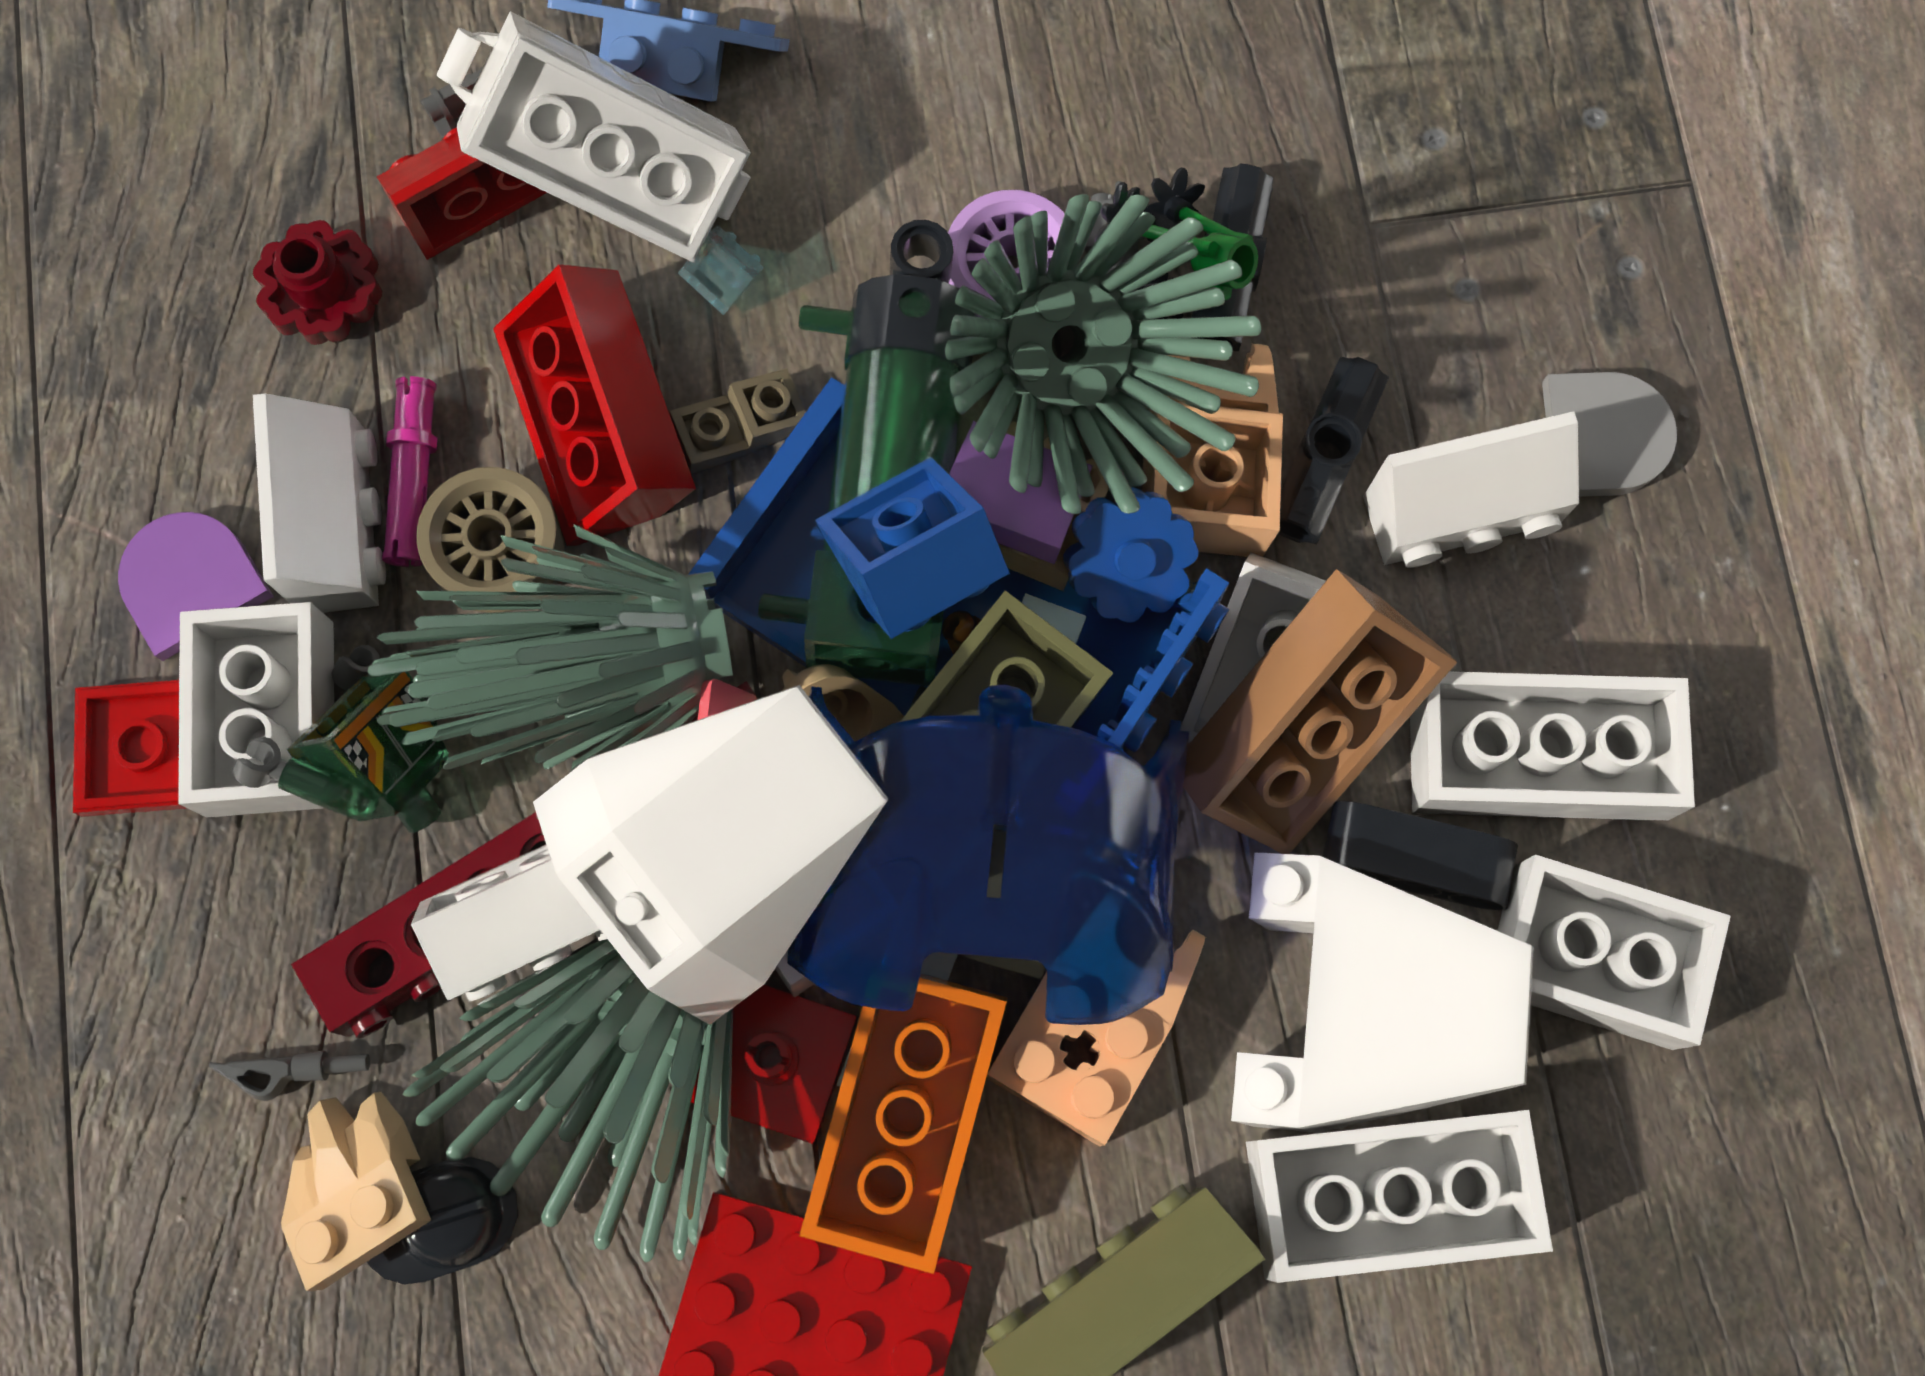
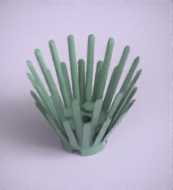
[945,194,1261,514]
[403,938,733,1262]

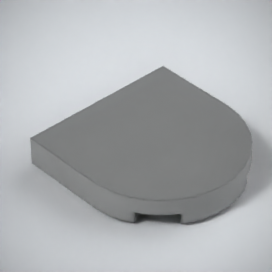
[1542,372,1677,497]

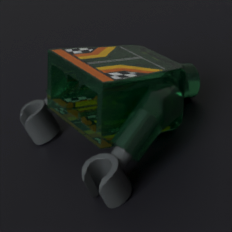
[233,645,449,833]

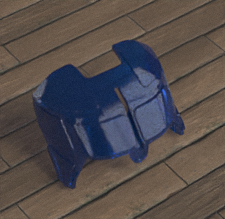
[787,685,1189,1025]

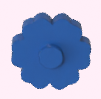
[1063,487,1199,623]

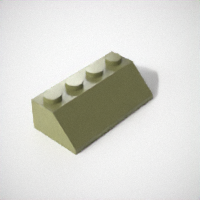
[982,1184,1265,1376]

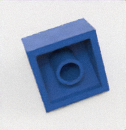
[815,457,1010,639]

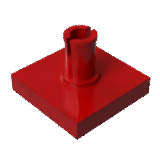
[691,985,858,1144]

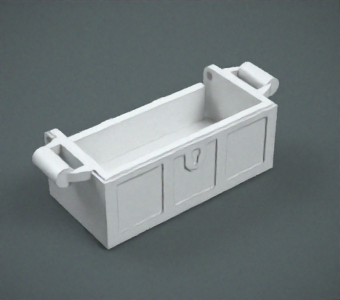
[437,11,751,262]

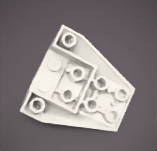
[533,685,888,1025]

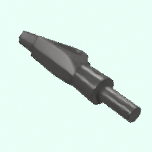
[209,1050,370,1101]

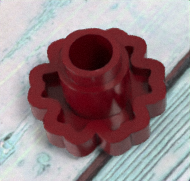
[253,220,383,345]

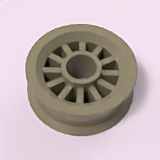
[416,467,565,613]

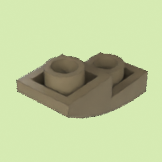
[669,368,806,474]

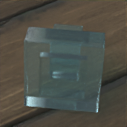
[678,225,764,315]

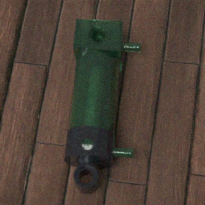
[758,219,978,686]

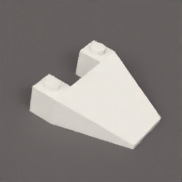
[1231,853,1534,1133]

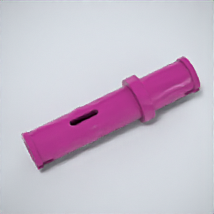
[382,376,438,567]

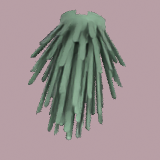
[368,524,733,791]

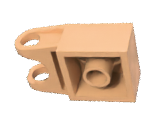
[1142,343,1283,557]
[986,883,1206,1147]

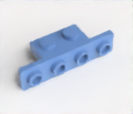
[547,0,790,102]

